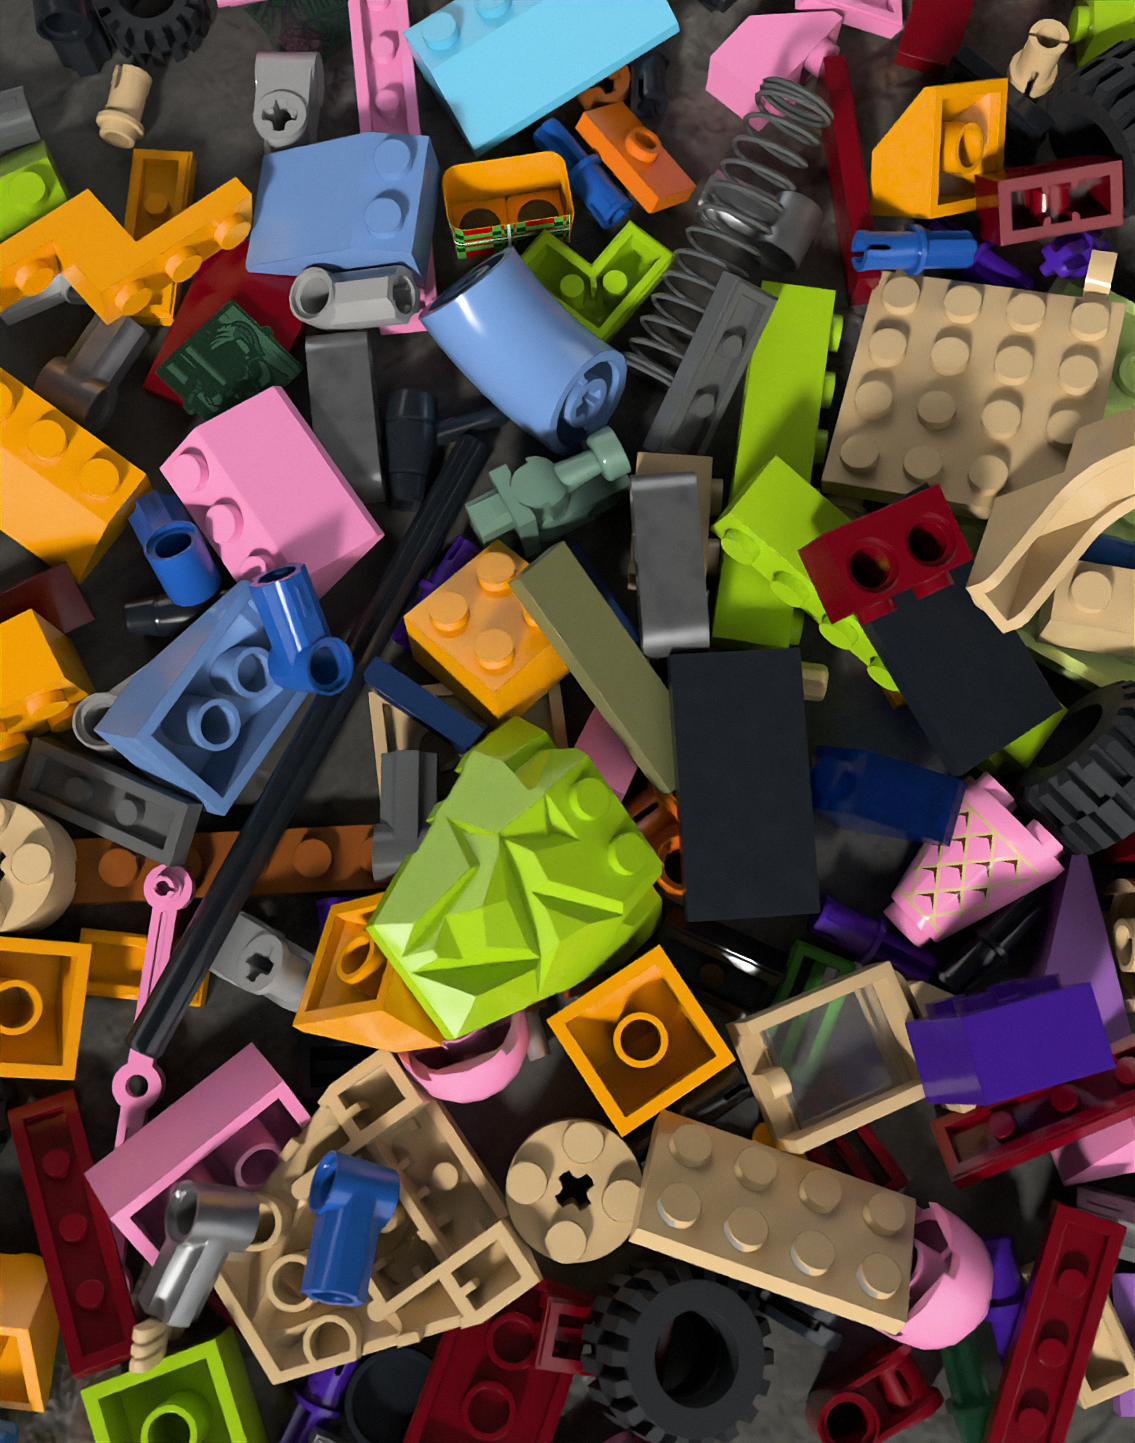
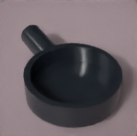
[345,1345,433,1443]

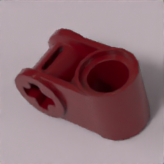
[805,1338,945,1443]

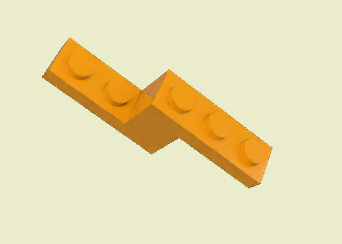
[0,177,253,326]

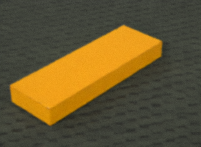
[124,148,197,326]

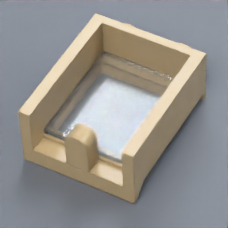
[725,961,925,1154]

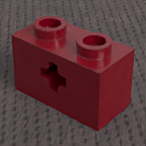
[974,154,1124,246]

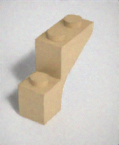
[966,406,1135,633]

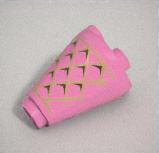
[883,771,1066,949]

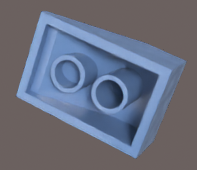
[245,132,442,286]
[94,580,311,816]

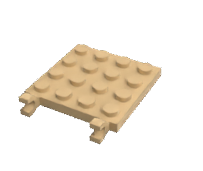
[821,226,1127,520]

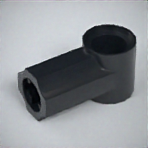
[32,0,112,77]

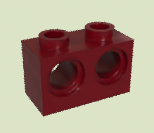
[798,484,974,626]

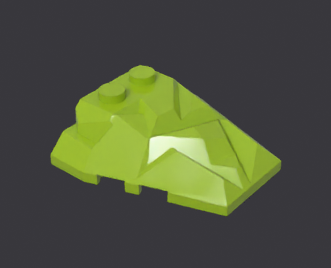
[365,715,662,1040]

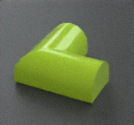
[521,220,677,344]

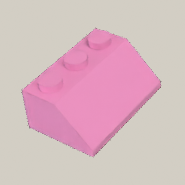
[159,386,385,600]
[84,1042,311,1267]

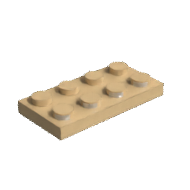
[629,1109,916,1335]

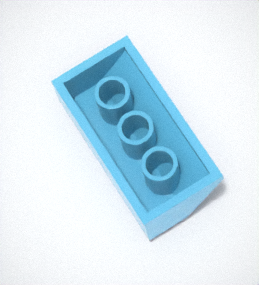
[403,0,680,157]

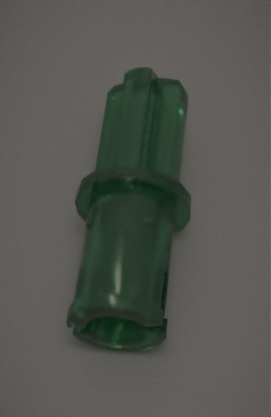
[940,1331,996,1443]

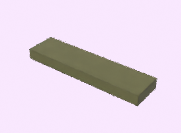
[508,541,675,795]

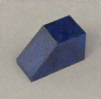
[810,745,967,847]

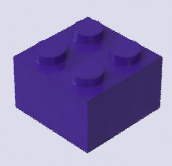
[904,973,1116,1105]

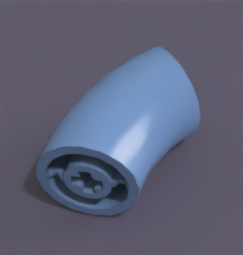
[418,246,627,456]

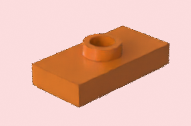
[575,101,696,214]

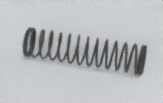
[621,76,834,391]

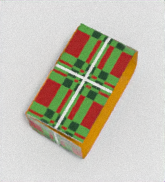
[442,151,574,259]

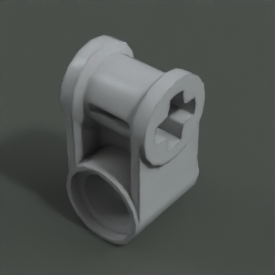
[253,51,324,154]
[209,910,315,1013]

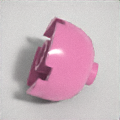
[398,1008,529,1103]
[874,1202,994,1350]

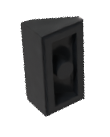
[650,903,788,1019]

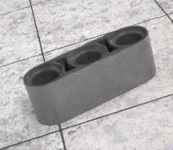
[305,330,386,503]
[629,471,710,658]

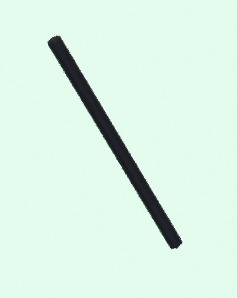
[126,434,489,1059]

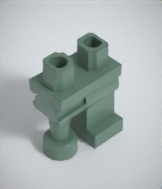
[464,426,631,559]

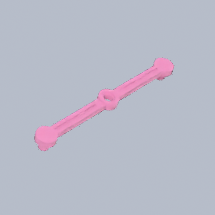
[110,864,196,1296]

